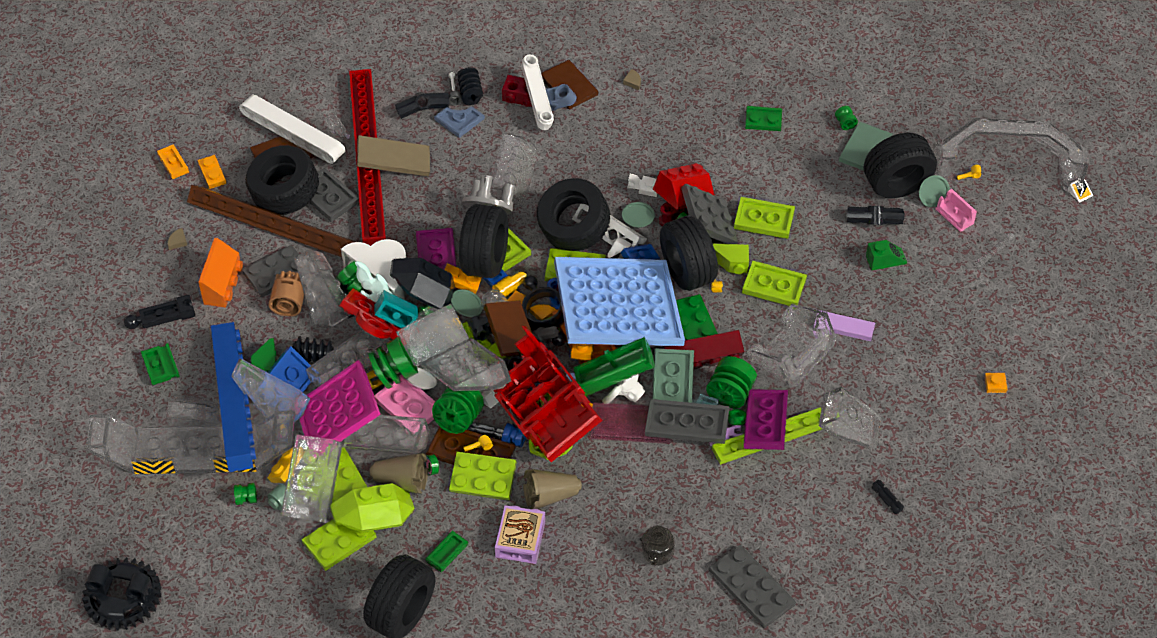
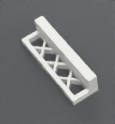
[572,204,647,247]

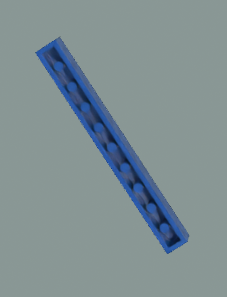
[211,322,256,472]

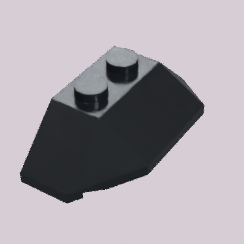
[390,258,456,311]

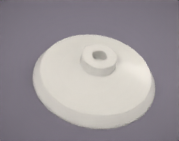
[406,367,437,390]

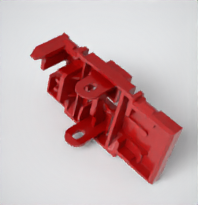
[486,326,603,462]

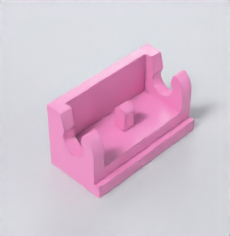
[935,189,977,232]

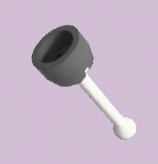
[448,72,462,106]

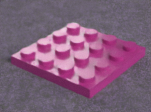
[294,360,381,458]

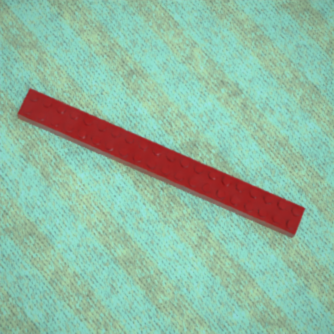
[349,69,386,246]

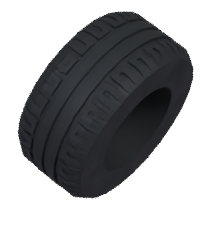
[863,132,937,198]
[245,145,319,215]
[536,178,610,251]
[459,204,508,278]
[660,215,718,291]
[363,554,436,638]

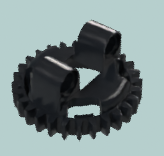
[82,557,162,631]

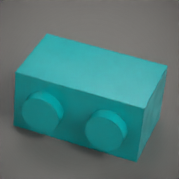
[374,290,418,332]

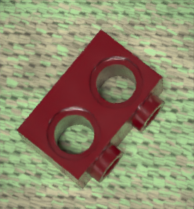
[502,75,532,107]

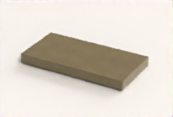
[357,135,430,177]

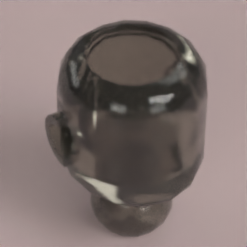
[640,525,675,566]

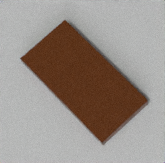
[426,426,516,465]

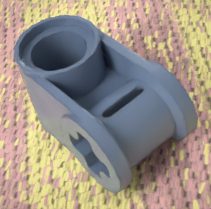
[546,84,577,111]

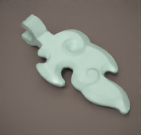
[355,261,393,303]

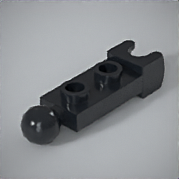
[124,295,196,329]

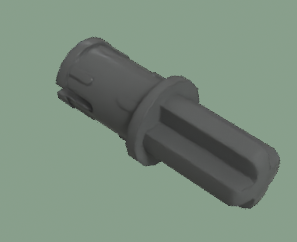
[531,326,560,342]

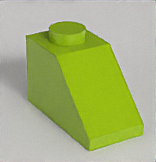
[713,244,749,274]

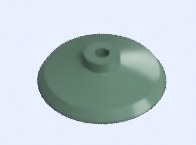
[919,175,950,207]
[622,202,655,228]
[451,289,483,317]

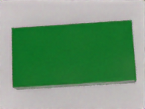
[425,530,468,573]

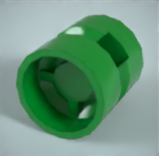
[337,261,366,292]

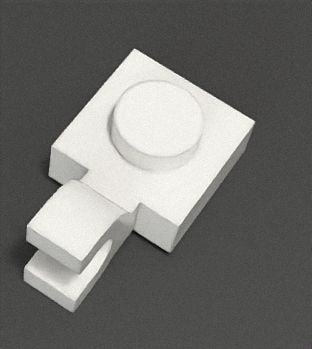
[627,174,657,197]

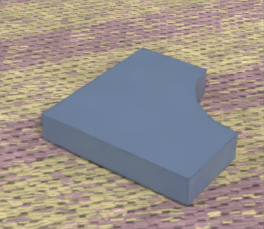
[434,107,485,138]

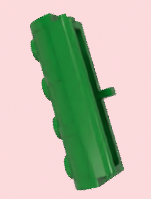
[574,337,655,397]

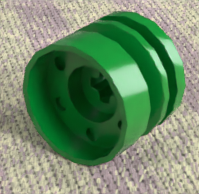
[368,337,418,389]
[706,356,757,409]
[432,381,484,434]

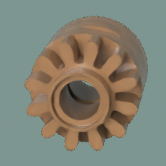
[268,271,307,317]

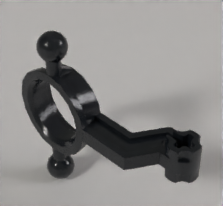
[468,275,567,347]

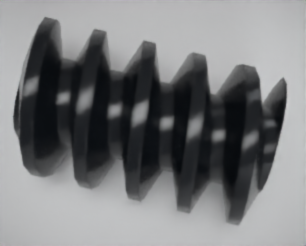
[456,67,483,105]
[292,336,334,365]

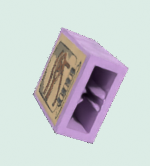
[495,506,545,564]

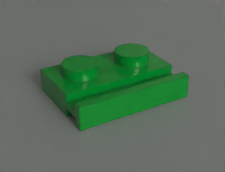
[745,106,782,131]
[141,343,180,386]

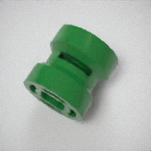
[835,106,858,130]
[234,483,257,505]

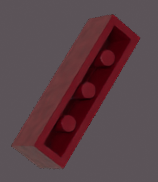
[662,330,745,369]

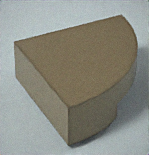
[623,69,641,90]
[168,228,187,250]

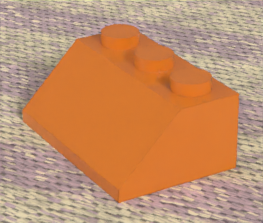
[198,238,243,308]

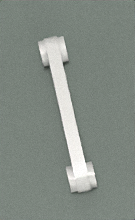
[521,54,554,130]

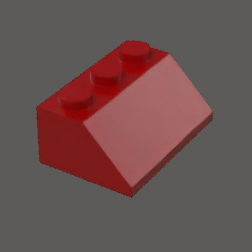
[653,163,715,210]

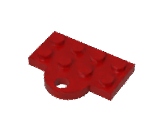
[340,288,418,347]

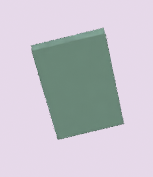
[839,122,893,171]
[652,349,694,403]

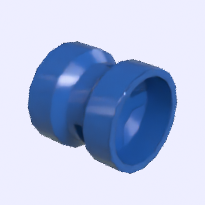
[502,423,526,447]

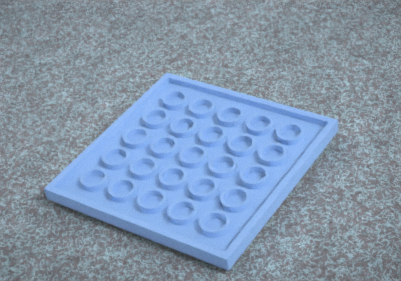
[554,257,685,346]

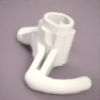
[602,375,645,404]

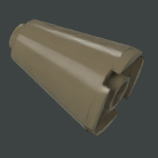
[370,453,428,494]
[523,469,582,509]

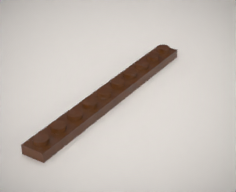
[187,184,356,257]

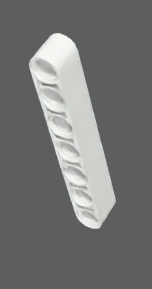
[239,94,345,164]

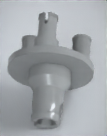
[461,175,515,215]

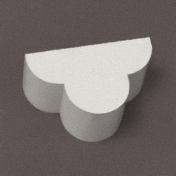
[341,239,406,300]

